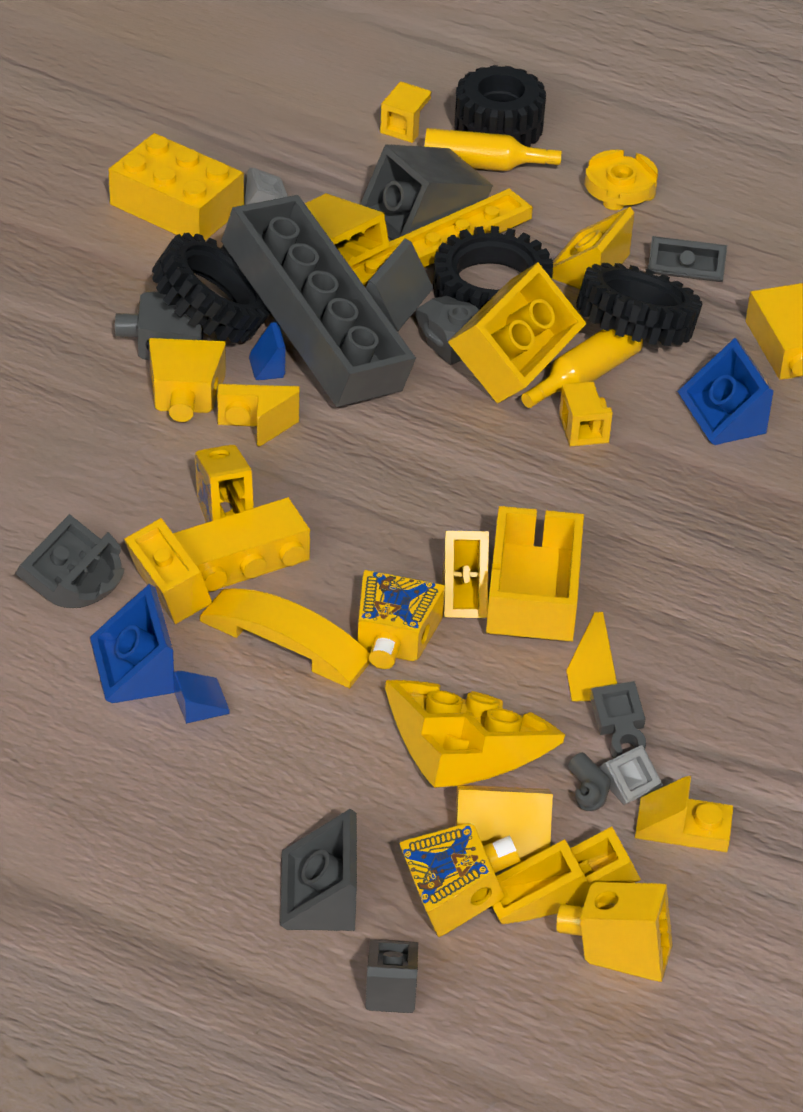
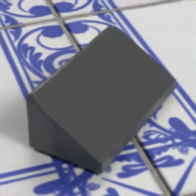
[648,236,727,282]

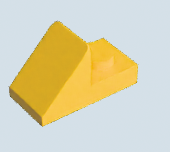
[217,384,300,446]
[635,776,733,852]

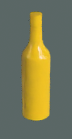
[424,128,562,171]
[521,329,643,408]

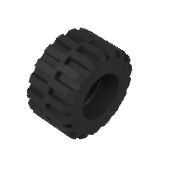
[454,65,546,147]

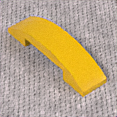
[200,588,371,689]

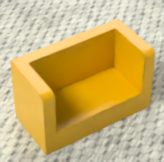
[124,518,212,624]

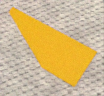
[566,612,617,701]

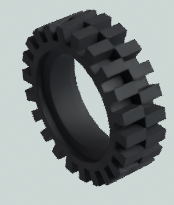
[433,226,553,310]
[152,233,271,343]
[576,263,702,346]

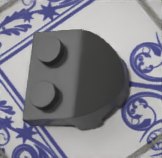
[15,514,125,608]

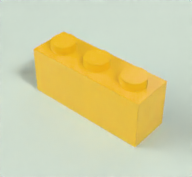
[173,497,310,592]

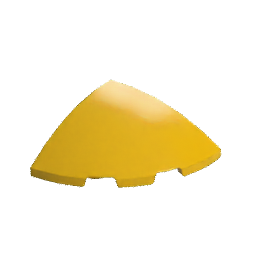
[385,680,565,788]

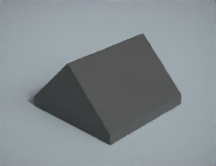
[366,238,433,331]
[280,809,357,931]

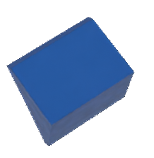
[677,338,774,445]
[90,584,174,703]

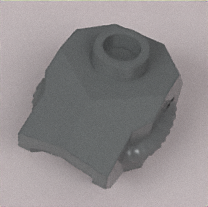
[416,296,479,365]

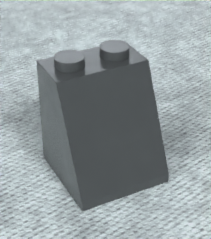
[360,144,493,240]

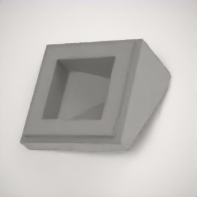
[245,167,288,205]
[599,745,663,805]

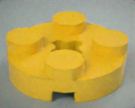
[584,149,658,210]

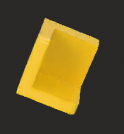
[380,81,431,143]

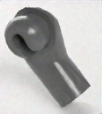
[568,752,611,811]

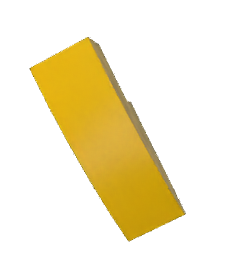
[492,826,641,924]

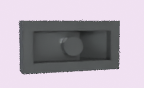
[366,939,418,1013]

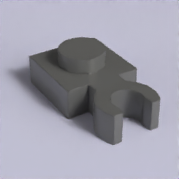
[590,681,646,759]

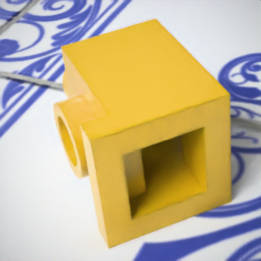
[559,382,613,447]

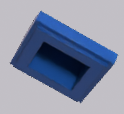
[249,322,286,380]
[173,671,229,724]

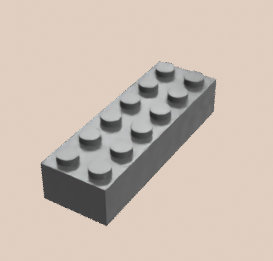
[221,195,416,407]

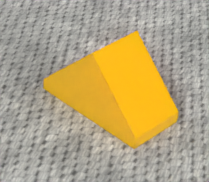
[442,531,489,618]

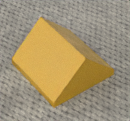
[552,207,635,289]
[456,785,553,865]

